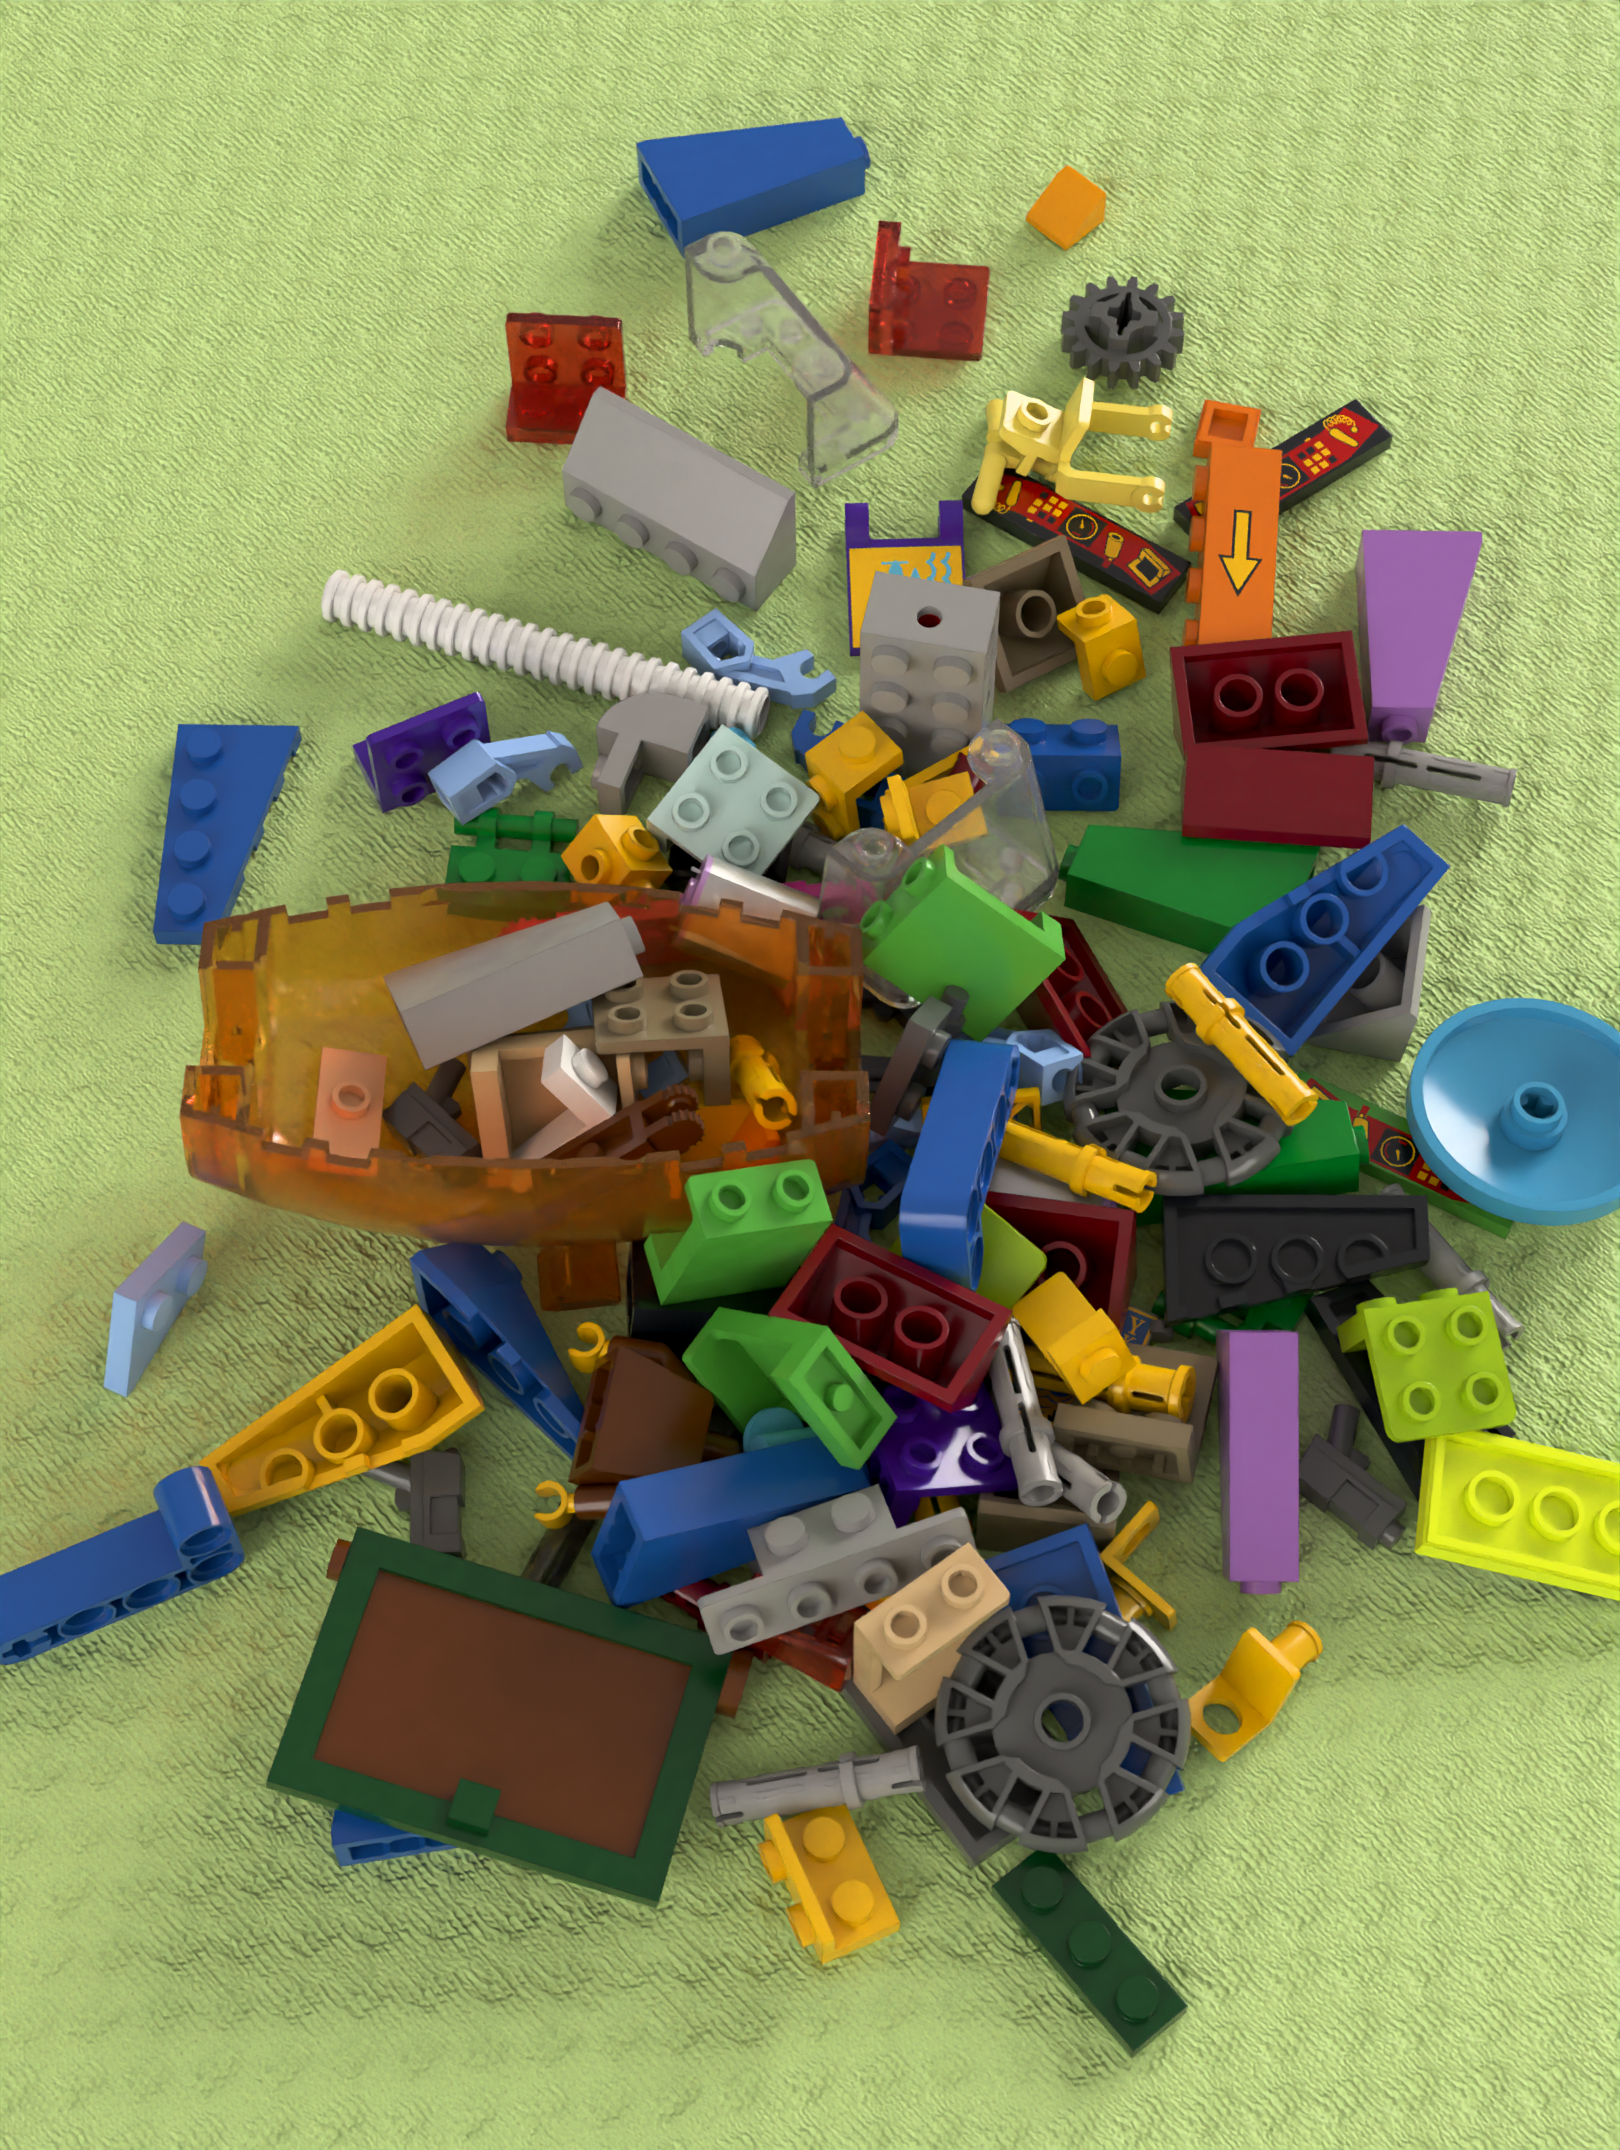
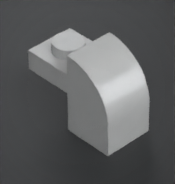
[591,693,710,815]

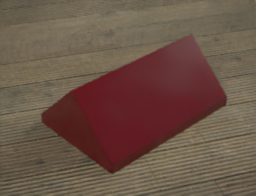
[1169,630,1369,761]
[1180,744,1374,849]
[1011,908,1128,1071]
[985,1191,1137,1334]
[768,1223,1013,1413]

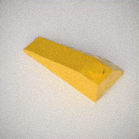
[199,1304,485,1517]

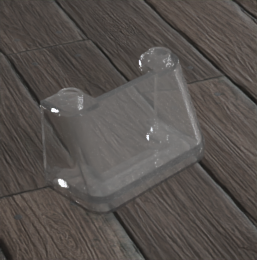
[684,232,898,489]
[812,718,1059,1009]

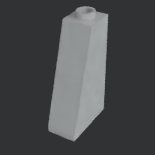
[383,901,645,1070]

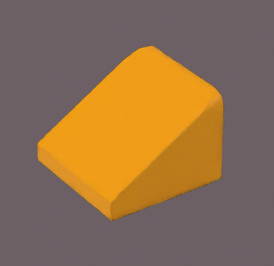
[1026,165,1106,251]

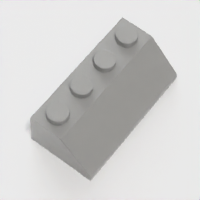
[562,386,796,612]

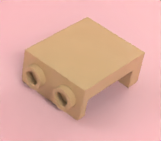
[470,1029,649,1185]
[853,1542,1010,1735]

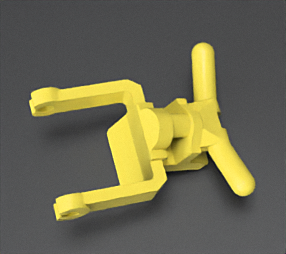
[971,377,1173,515]

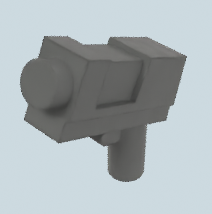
[382,1058,483,1190]
[1299,1404,1408,1551]
[361,1447,466,1560]

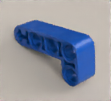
[899,1039,1020,1292]
[0,1466,245,1665]

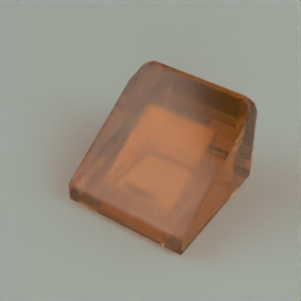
[537,1234,621,1312]

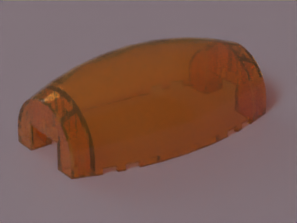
[180,881,870,1248]

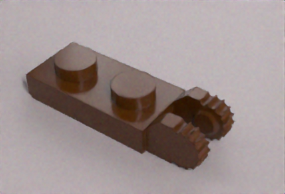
[531,1083,705,1223]

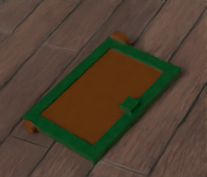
[266,1526,754,1908]

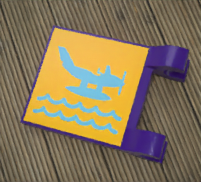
[844,500,966,656]

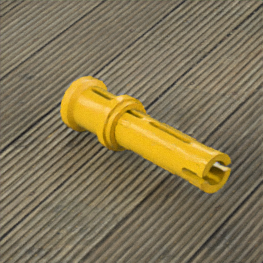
[988,1344,1196,1424]

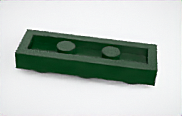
[991,1850,1188,2058]

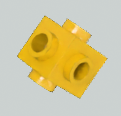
[560,814,673,904]

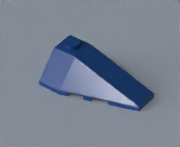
[1199,824,1450,1058]
[409,1238,584,1461]

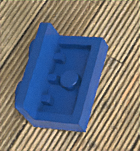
[996,718,1121,811]

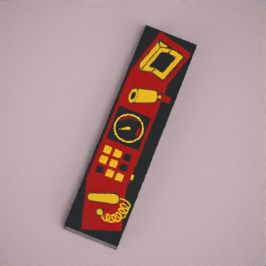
[1173,399,1393,536]
[962,468,1192,615]

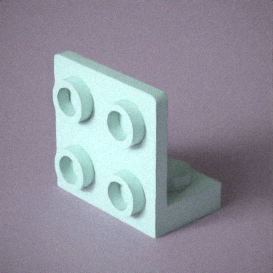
[646,724,820,876]

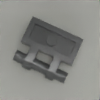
[861,985,970,1137]

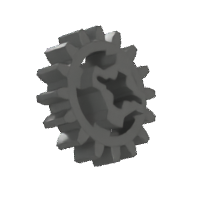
[1061,276,1185,389]

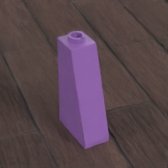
[1355,530,1482,745]
[1216,1330,1299,1594]

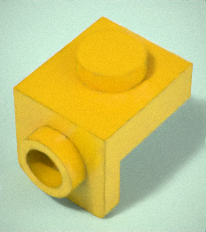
[1057,594,1146,701]

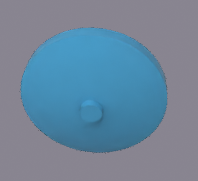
[1405,998,1620,1226]

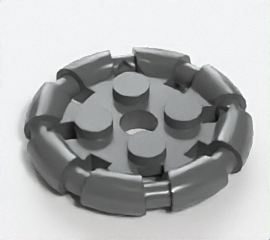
[1063,1001,1297,1196]
[934,1595,1191,1854]

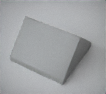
[1306,904,1431,1062]

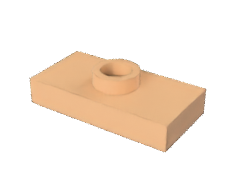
[309,1047,387,1174]

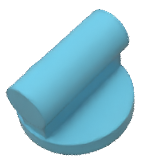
[743,1407,817,1453]

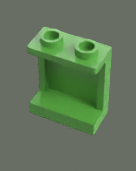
[859,844,1066,1042]
[644,1159,833,1306]
[682,1307,897,1470]

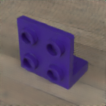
[352,692,491,813]
[866,1380,1018,1529]

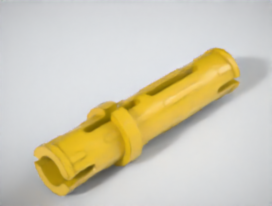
[1164,963,1319,1126]
[729,1035,797,1130]
[998,1119,1157,1213]

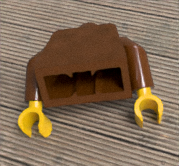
[533,1322,739,1529]

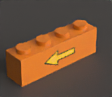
[1182,443,1282,646]

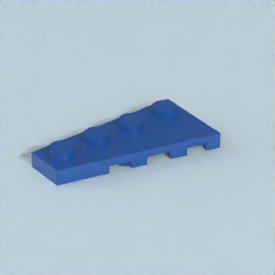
[153,724,302,945]
[984,1523,1186,1795]

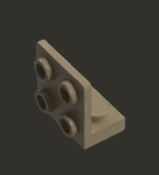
[591,970,731,1106]
[1053,1342,1218,1484]

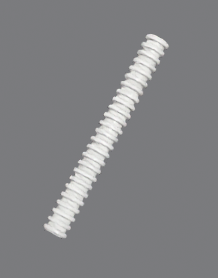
[321,570,770,740]

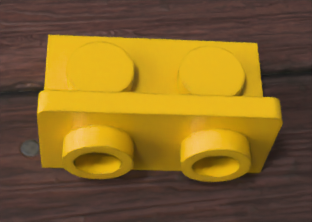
[757,1804,900,1965]

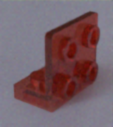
[868,221,990,362]
[505,312,628,445]

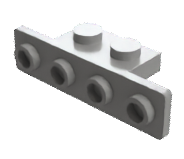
[697,1484,978,1655]

